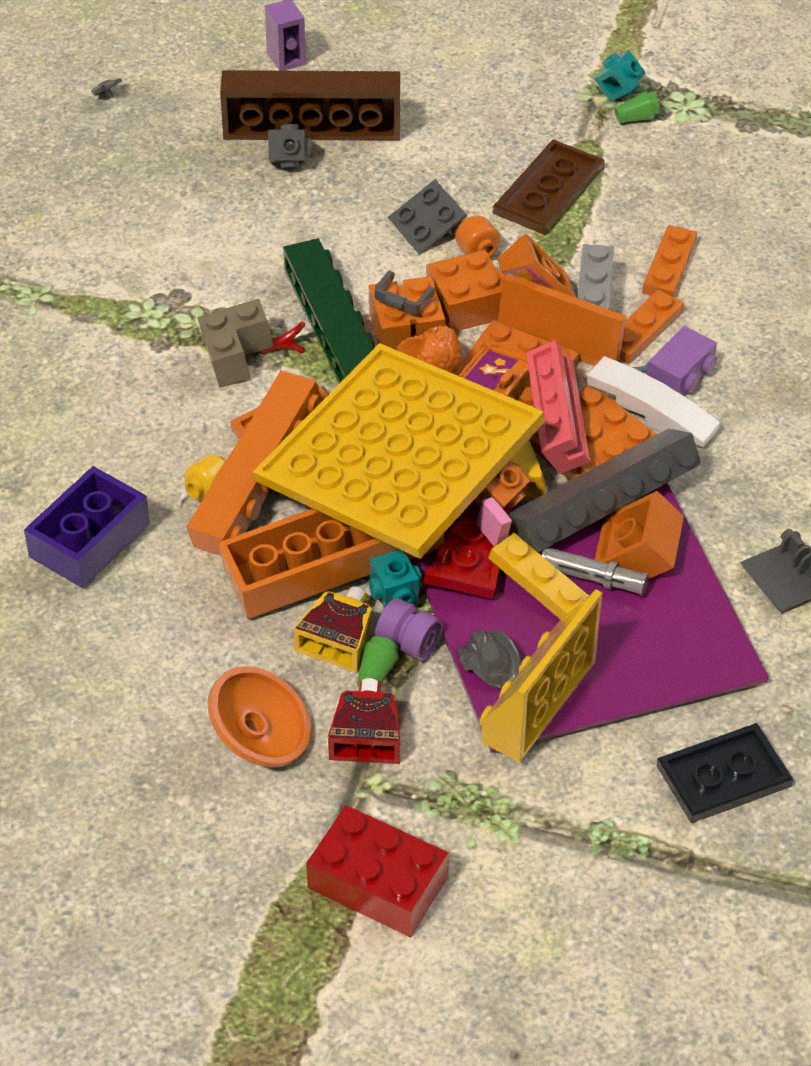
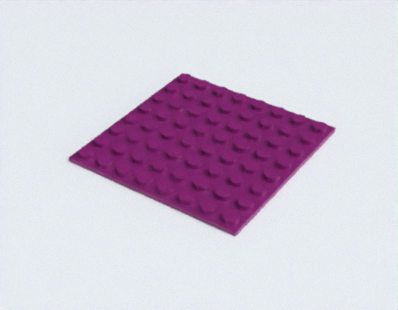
[411,483,769,753]

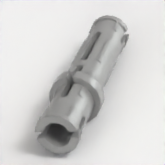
[542,547,649,596]

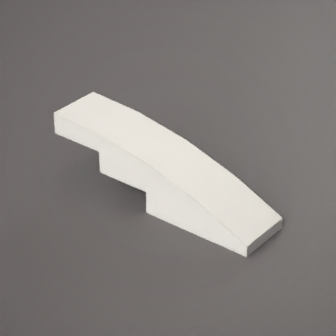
[587,356,720,447]

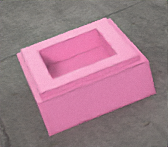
[476,497,512,547]

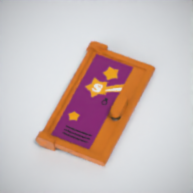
[458,341,529,397]

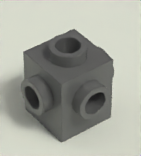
[268,124,311,168]

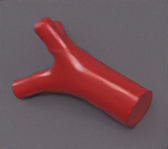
[261,321,305,355]

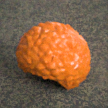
[397,325,462,374]

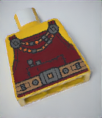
[294,587,372,673]

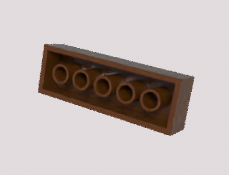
[220,70,400,141]

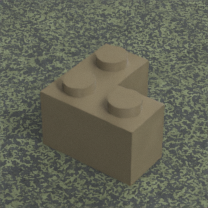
[197,299,274,388]

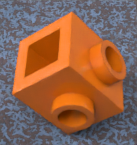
[474,460,530,510]

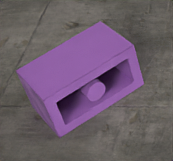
[265,0,306,71]
[647,326,718,396]

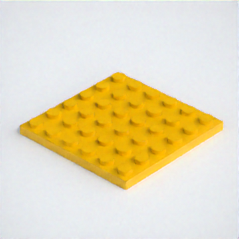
[253,343,545,559]

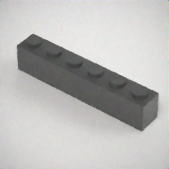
[507,428,701,552]

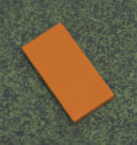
[498,273,627,366]

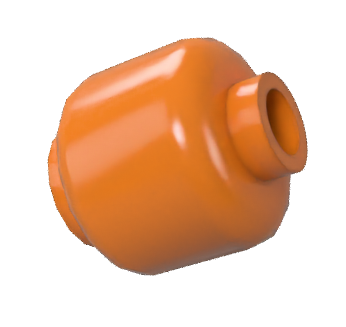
[455,215,501,258]

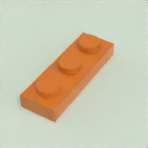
[642,225,698,297]
[620,289,684,364]

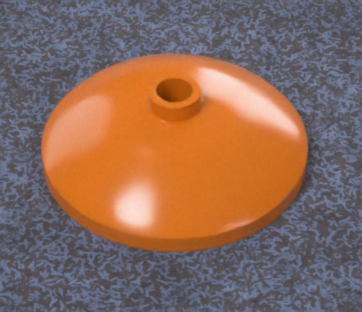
[207,666,311,767]

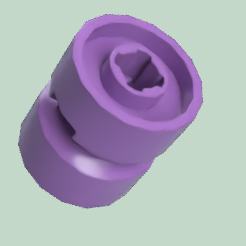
[375,598,443,661]

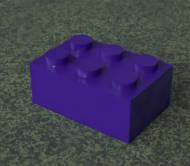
[24,466,150,588]

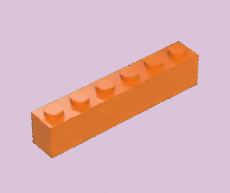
[186,371,323,556]

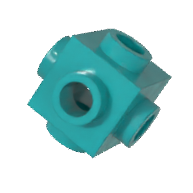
[594,50,646,101]
[368,549,423,608]

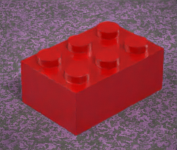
[306,805,449,938]

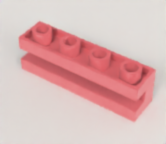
[526,340,590,474]

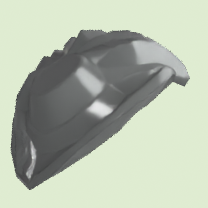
[457,628,521,689]

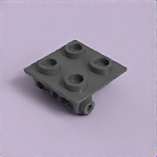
[388,179,467,254]
[740,529,811,612]

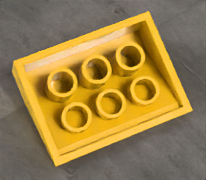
[479,590,602,762]

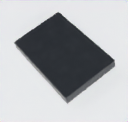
[656,723,793,824]

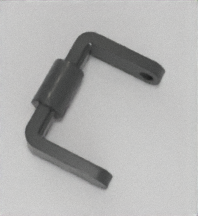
[375,270,436,314]

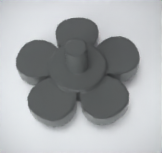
[91,78,122,97]

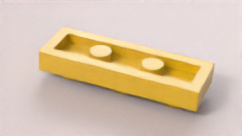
[488,533,589,620]

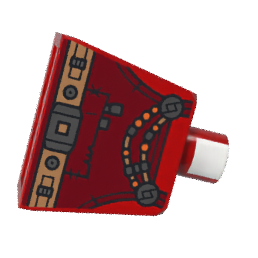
[328,678,400,764]

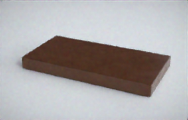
[493,139,605,235]

